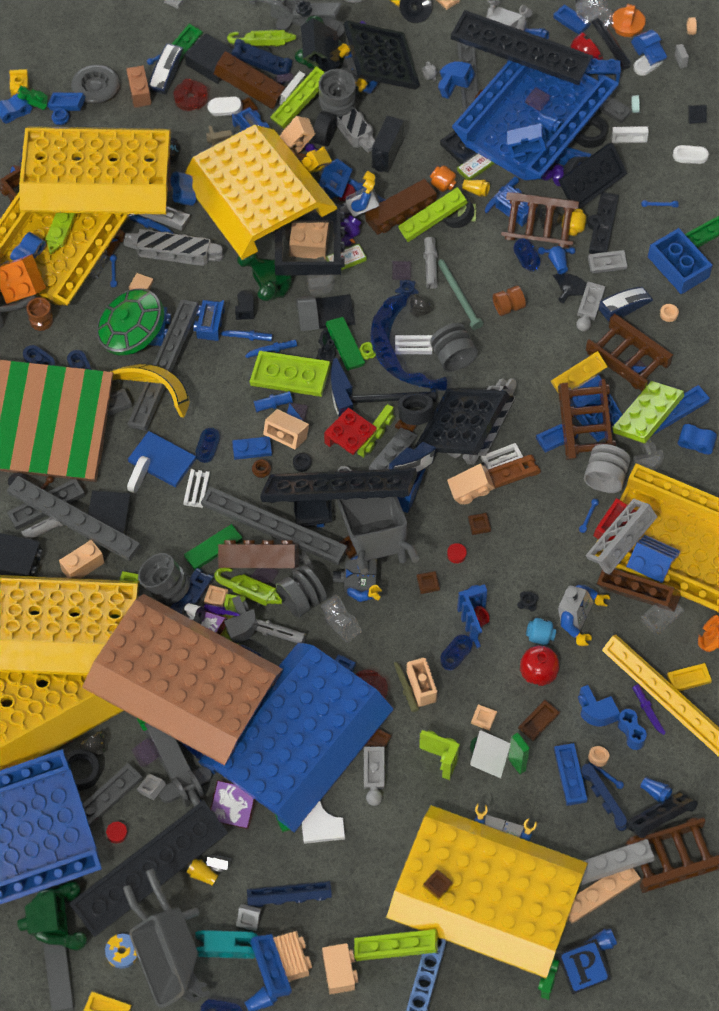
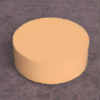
[687,17,696,35]
[660,304,679,322]
[588,746,609,767]

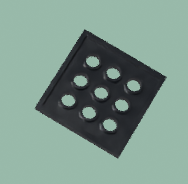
[343,20,420,90]
[415,388,510,455]

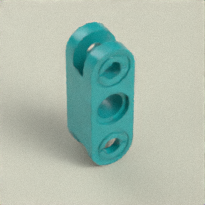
[195,931,258,959]

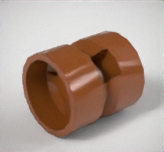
[493,286,526,316]
[27,298,53,331]

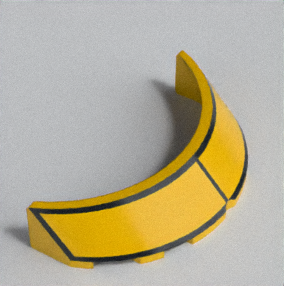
[110,364,190,417]

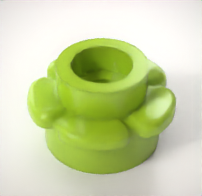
[359,342,376,360]

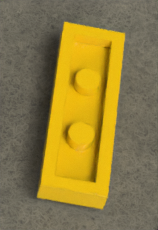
[551,351,607,394]

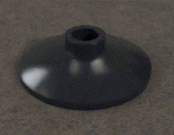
[399,0,432,23]

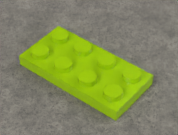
[250,351,331,397]
[612,381,684,443]

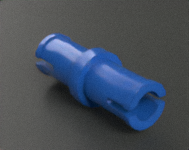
[254,391,293,412]

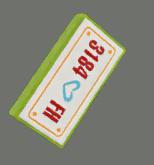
[457,154,495,180]
[326,244,366,270]

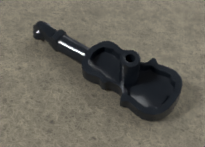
[316,329,337,364]

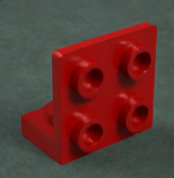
[324,407,377,455]

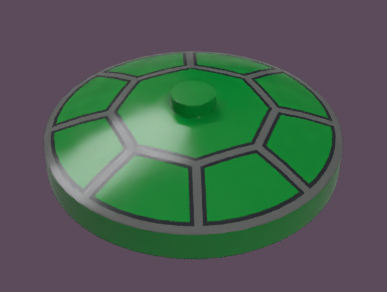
[97,288,164,356]

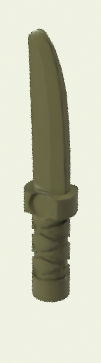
[394,662,419,712]

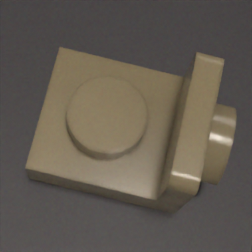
[206,126,232,147]

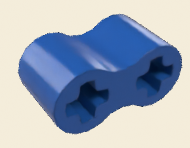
[0,93,32,124]
[170,171,196,206]
[10,232,46,260]
[678,424,717,455]
[617,709,647,750]

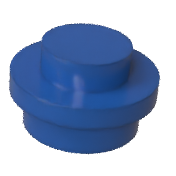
[52,108,69,125]

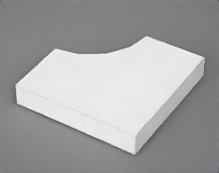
[302,801,345,844]

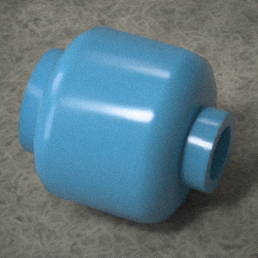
[526,618,556,645]

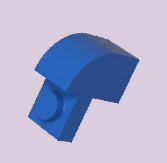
[631,30,667,66]
[438,61,475,99]
[578,685,620,726]

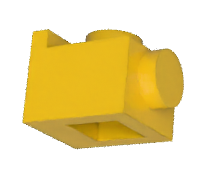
[10,69,29,97]
[301,147,332,173]

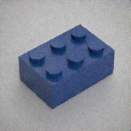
[648,228,713,294]

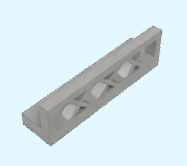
[585,499,657,574]

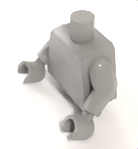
[486,0,532,31]

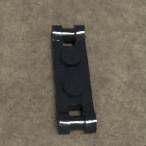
[626,792,698,838]

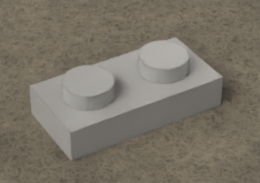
[588,250,627,274]

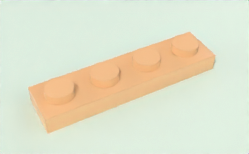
[568,868,641,924]

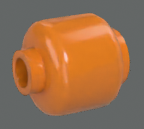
[430,166,457,192]

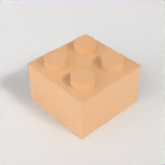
[289,222,329,260]

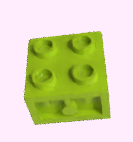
[419,730,460,780]

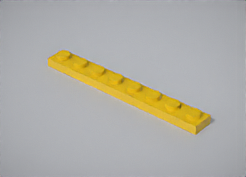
[602,635,719,756]

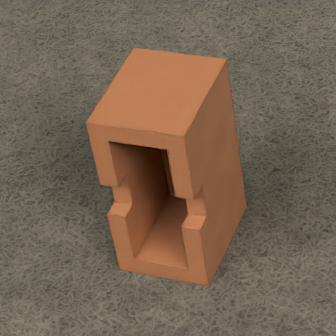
[126,66,151,108]

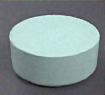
[632,95,639,113]

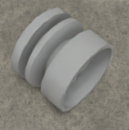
[584,444,631,493]

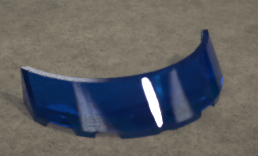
[370,292,447,391]

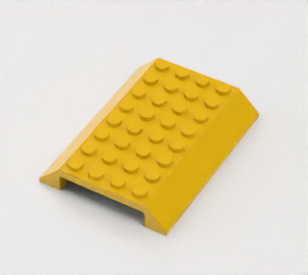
[184,125,337,260]
[0,157,129,306]
[595,463,719,612]
[387,805,588,978]

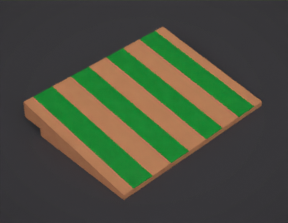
[0,360,113,482]

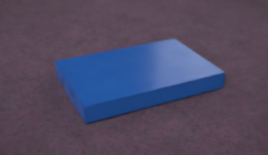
[128,431,196,488]

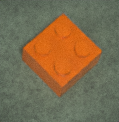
[0,254,46,304]

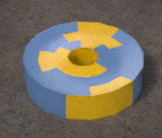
[105,934,138,969]

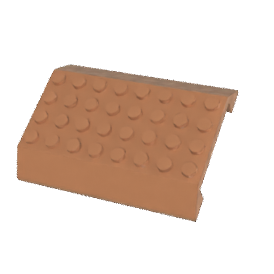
[82,594,283,765]

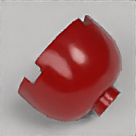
[570,33,603,60]
[520,645,560,686]

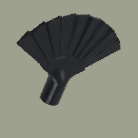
[553,273,587,303]

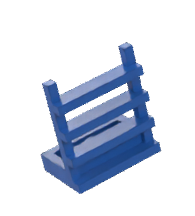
[626,535,680,583]
[457,584,487,648]

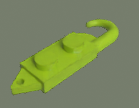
[227,30,296,46]
[45,213,76,254]
[214,568,282,606]

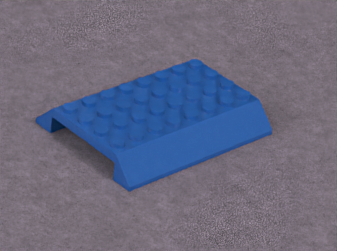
[452,60,619,181]
[199,642,394,833]
[0,749,102,904]

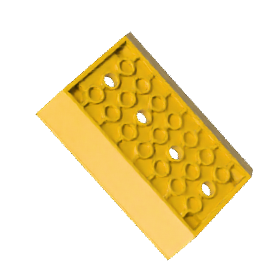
[19,126,171,215]
[0,575,139,675]
[0,672,124,771]

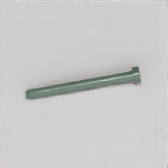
[438,259,483,330]

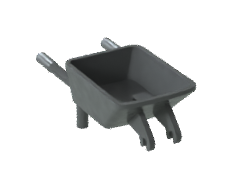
[337,497,419,575]
[123,868,210,1008]

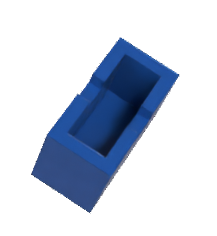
[507,123,547,158]

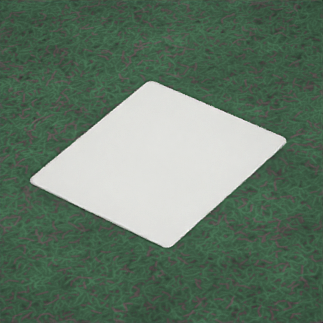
[470,730,510,778]

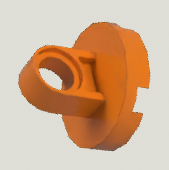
[611,4,645,37]
[698,615,719,652]

